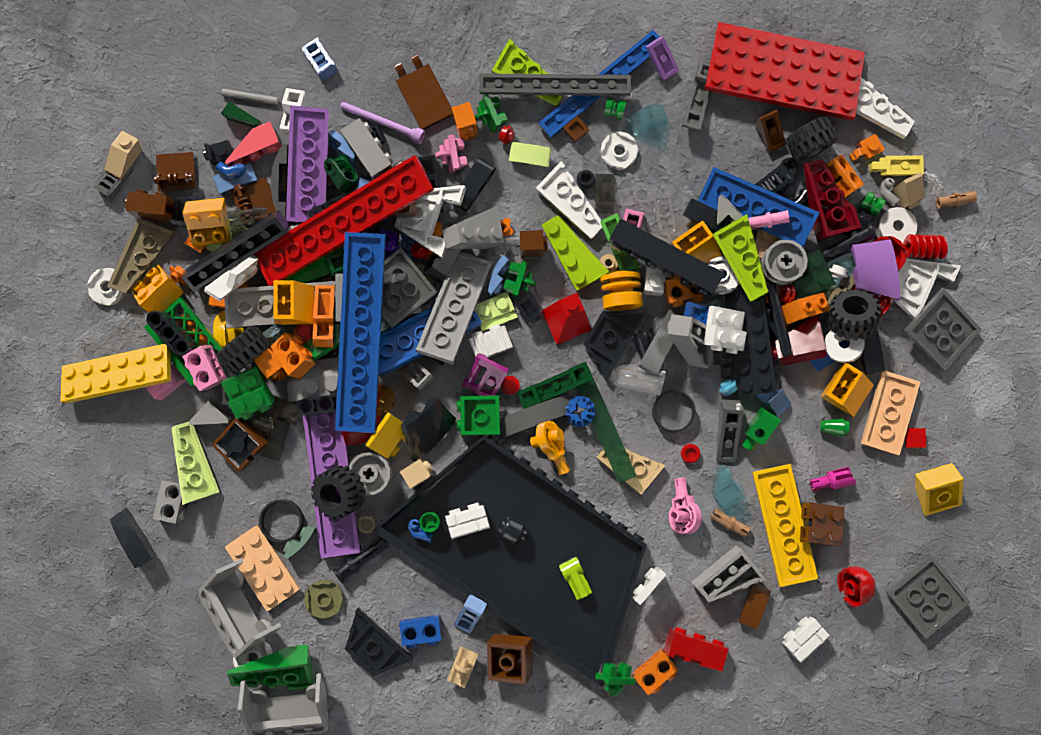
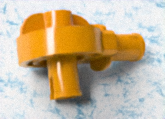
[530,421,570,475]

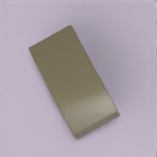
[825,274,855,306]

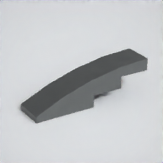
[638,307,684,376]

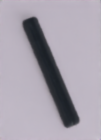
[767,283,792,357]

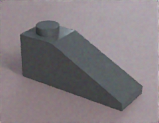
[716,399,744,463]

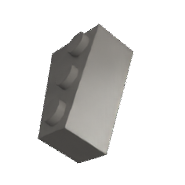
[340,118,393,180]
[442,206,504,249]
[667,315,714,368]
[691,546,766,602]

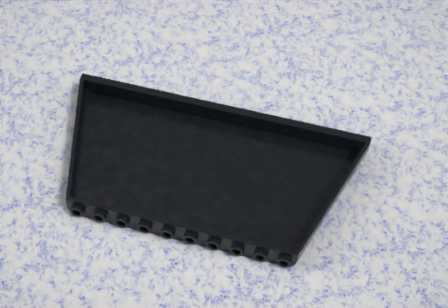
[373,435,646,687]

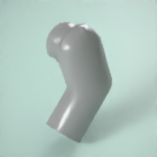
[880,178,900,207]

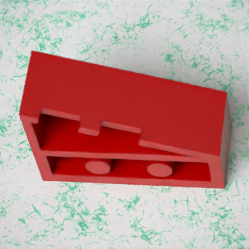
[663,626,729,672]

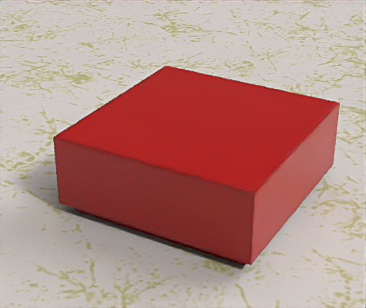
[905,428,926,448]

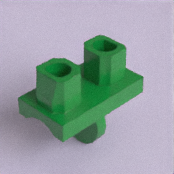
[474,94,508,133]
[503,261,537,298]
[595,663,636,696]

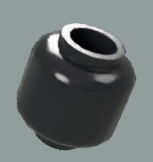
[497,516,527,545]

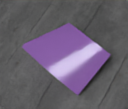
[851,240,901,301]

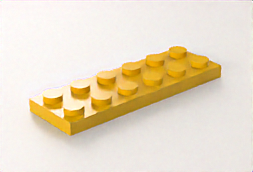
[60,344,171,404]
[752,464,818,587]

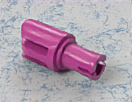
[809,466,856,492]

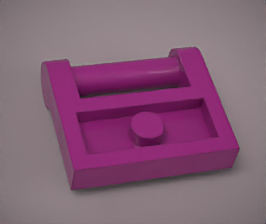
[462,353,508,396]

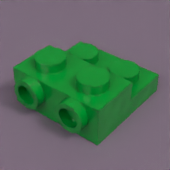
[221,366,275,420]
[457,396,500,436]

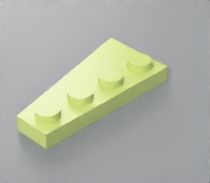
[172,422,219,505]

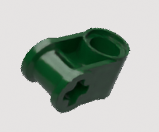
[324,155,358,193]

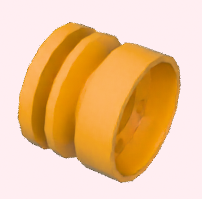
[600,271,643,311]

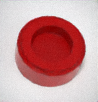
[680,444,700,463]

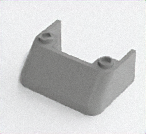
[199,558,281,657]
[238,674,328,735]

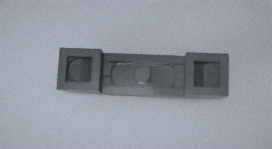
[682,60,711,132]
[271,144,289,219]
[500,394,569,438]

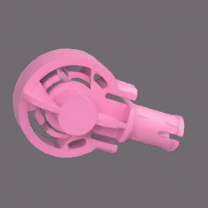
[669,478,702,534]

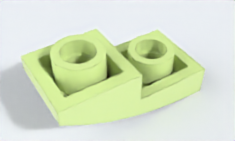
[509,142,552,167]

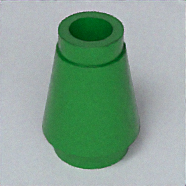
[820,418,849,437]

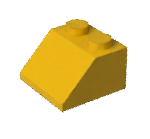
[366,413,405,459]
[915,463,964,516]

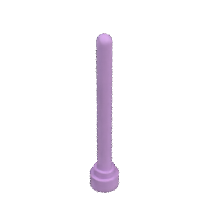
[340,102,425,145]

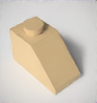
[104,131,142,179]
[893,172,925,210]

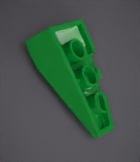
[227,644,314,690]

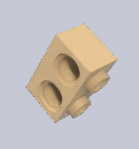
[400,459,434,489]

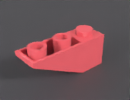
[225,121,282,167]

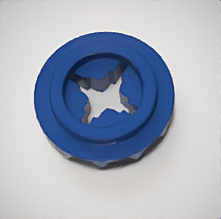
[565,396,595,427]

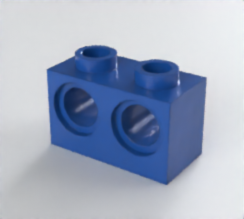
[399,615,442,649]

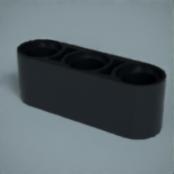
[454,157,496,212]
[424,226,461,283]
[146,311,197,356]
[297,394,337,416]

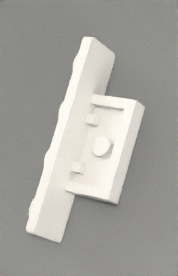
[204,255,261,301]

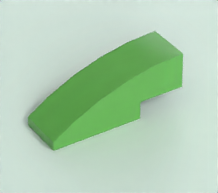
[600,213,642,272]

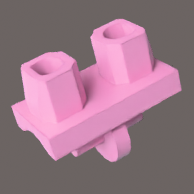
[435,135,467,174]

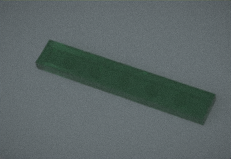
[576,378,637,484]

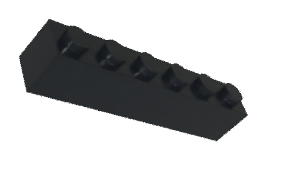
[182,210,290,292]
[608,218,724,297]

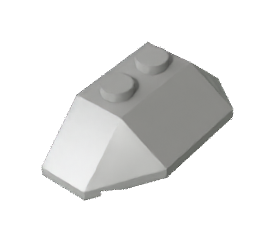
[287,357,339,403]

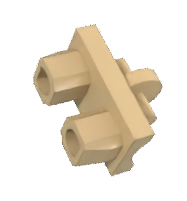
[447,646,478,688]

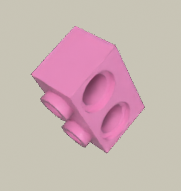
[183,345,227,391]

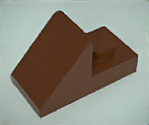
[756,110,786,153]

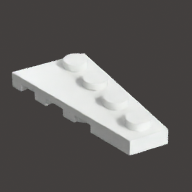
[856,78,915,139]
[536,161,603,240]

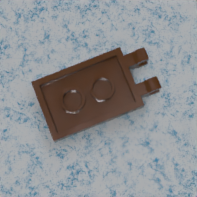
[394,54,453,130]

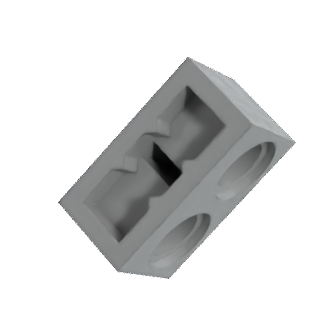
[153,480,186,524]

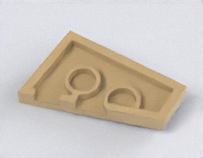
[596,442,666,495]

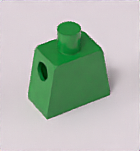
[742,407,781,452]

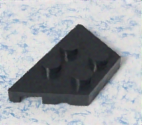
[583,311,644,379]
[345,607,414,676]

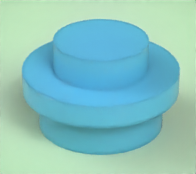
[719,379,738,396]

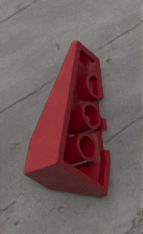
[803,159,861,242]

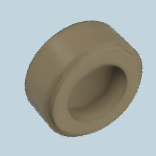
[357,515,377,534]

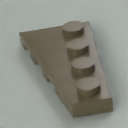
[107,218,175,295]

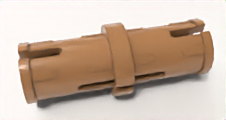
[935,191,977,209]
[710,508,750,538]

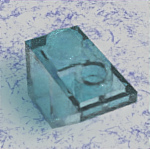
[711,465,745,510]

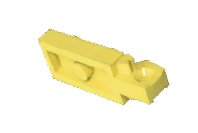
[869,155,924,176]

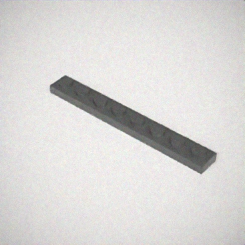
[479,74,631,96]

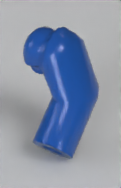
[216,162,246,179]
[408,519,433,543]

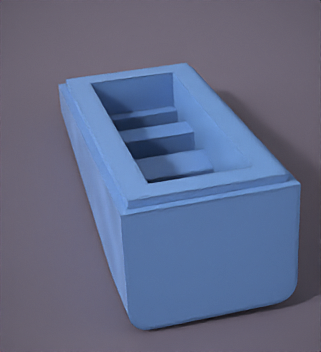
[302,38,338,80]
[453,595,487,634]

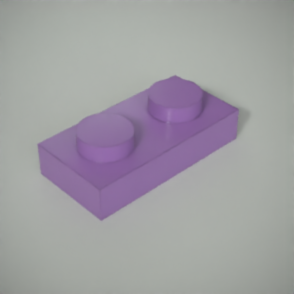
[646,37,679,80]

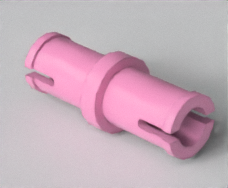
[749,210,790,230]

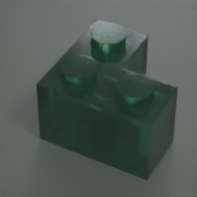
[790,250,836,301]

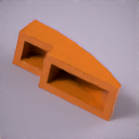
[313,285,335,347]

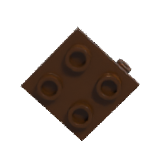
[153,152,196,192]
[231,177,276,226]

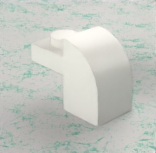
[279,88,307,134]

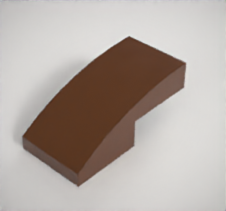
[738,584,771,630]

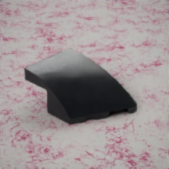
[401,397,457,462]

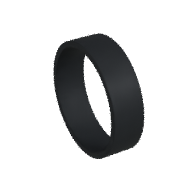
[652,390,696,433]
[259,499,304,543]

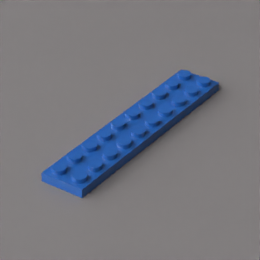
[335,232,386,433]

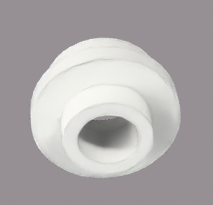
[829,264,848,280]

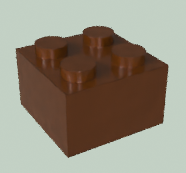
[487,634,533,684]

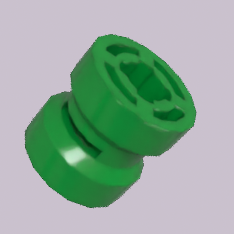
[604,97,626,119]
[859,191,886,217]
[420,512,440,532]

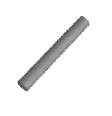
[222,89,279,105]

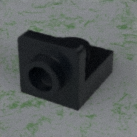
[203,139,233,166]

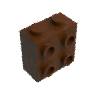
[124,190,174,223]

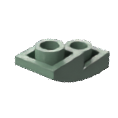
[283,525,317,559]

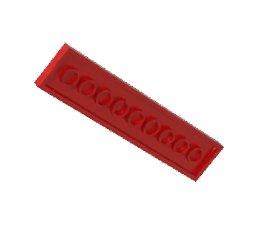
[253,155,434,286]

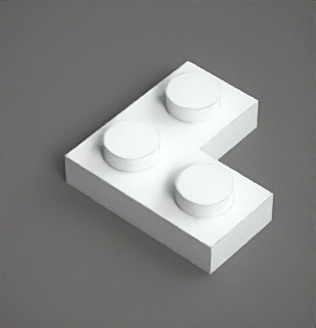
[633,567,666,605]

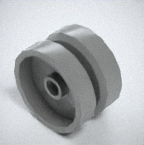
[760,239,808,286]
[349,452,393,495]

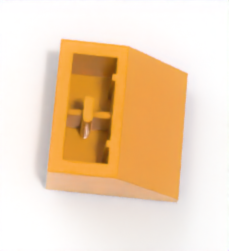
[183,198,231,246]
[671,221,722,264]
[130,265,184,313]
[273,281,314,325]
[820,362,874,417]

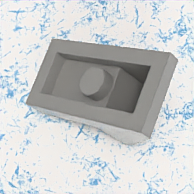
[717,195,743,225]

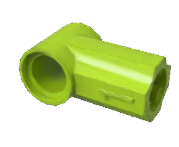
[559,557,592,600]

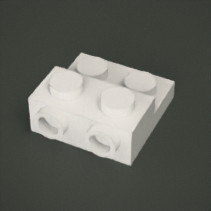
[703,306,746,354]

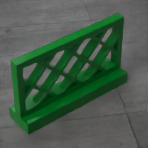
[144,297,223,386]

